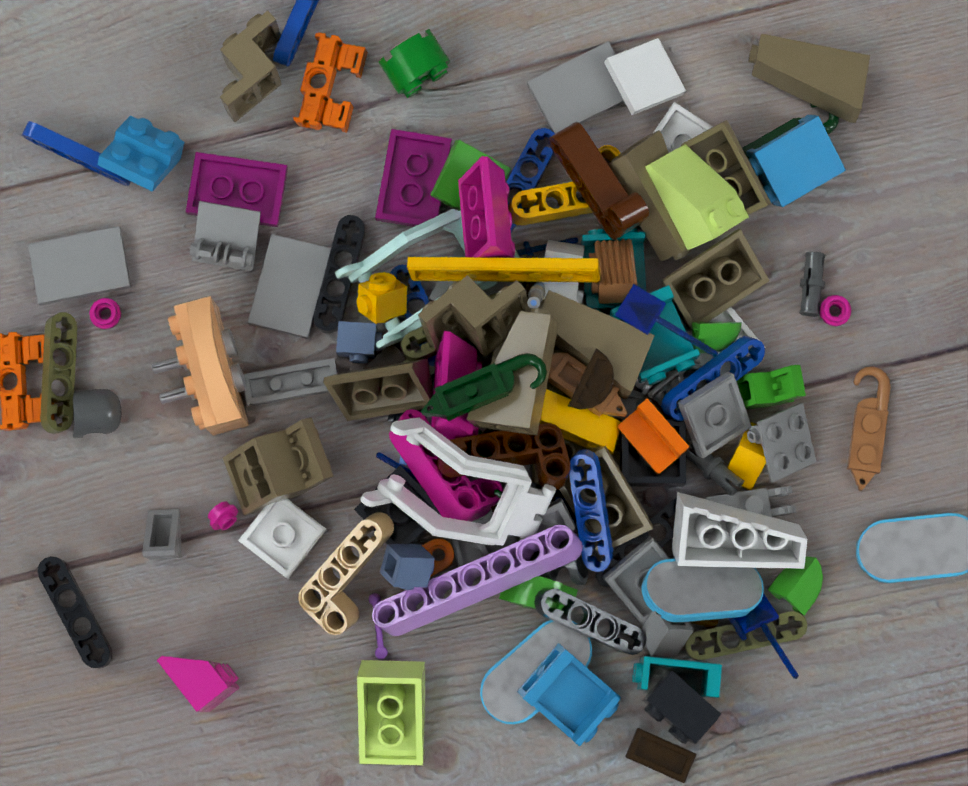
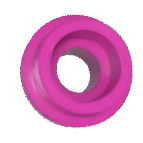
[820,295,851,326]
[89,298,121,329]
[208,501,238,530]

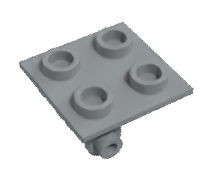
[190,201,261,271]
[747,402,816,483]

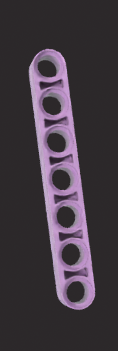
[372,525,583,636]

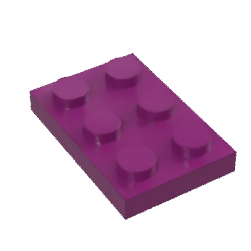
[375,129,452,227]
[185,152,288,227]

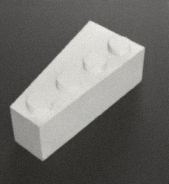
[672,492,808,569]

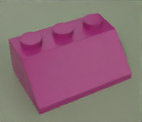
[458,156,515,258]
[431,331,482,440]
[157,656,239,712]

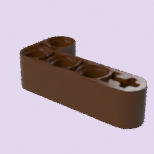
[549,122,649,240]
[437,423,570,490]

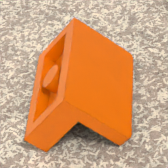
[618,398,689,474]

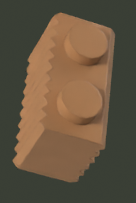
[589,239,637,304]

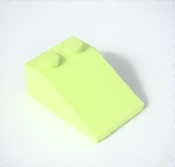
[645,144,749,250]
[357,660,425,765]

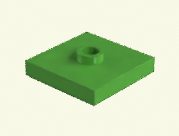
[430,140,511,211]

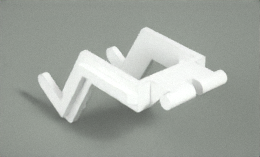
[360,417,556,546]

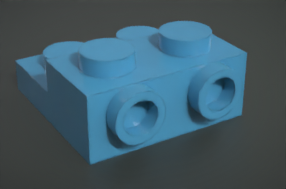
[97,115,185,192]

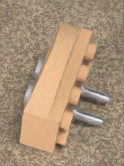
[152,296,249,435]

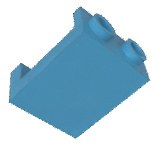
[746,114,846,207]
[517,643,621,746]

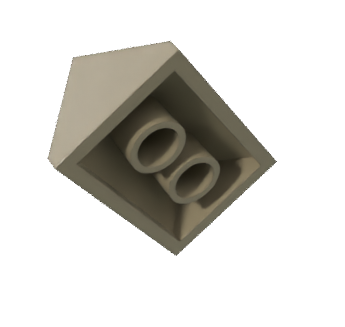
[681,120,771,215]
[661,229,770,331]
[323,359,433,421]
[551,446,654,555]

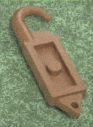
[548,352,627,417]
[847,366,891,491]

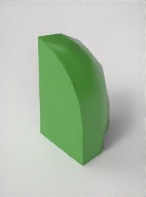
[692,322,742,353]
[768,557,823,616]

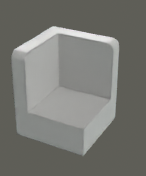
[641,611,694,657]

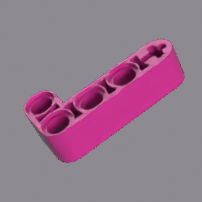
[389,409,503,522]

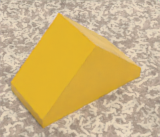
[727,422,766,490]

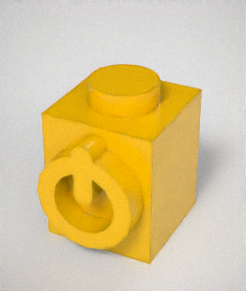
[357,272,407,324]

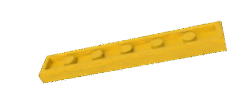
[407,257,601,282]

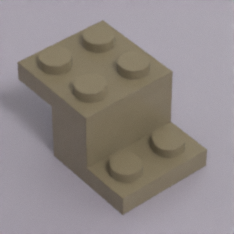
[220,10,282,122]
[418,275,531,357]
[223,417,333,516]

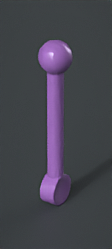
[368,593,388,659]

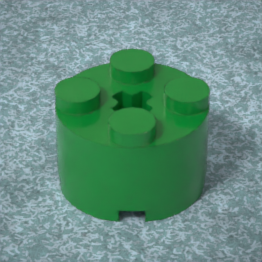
[379,29,450,98]

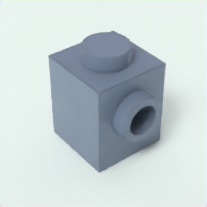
[336,321,383,364]
[380,544,435,590]

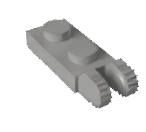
[704,486,796,517]

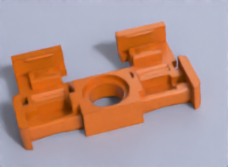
[293,32,368,133]
[0,332,55,431]

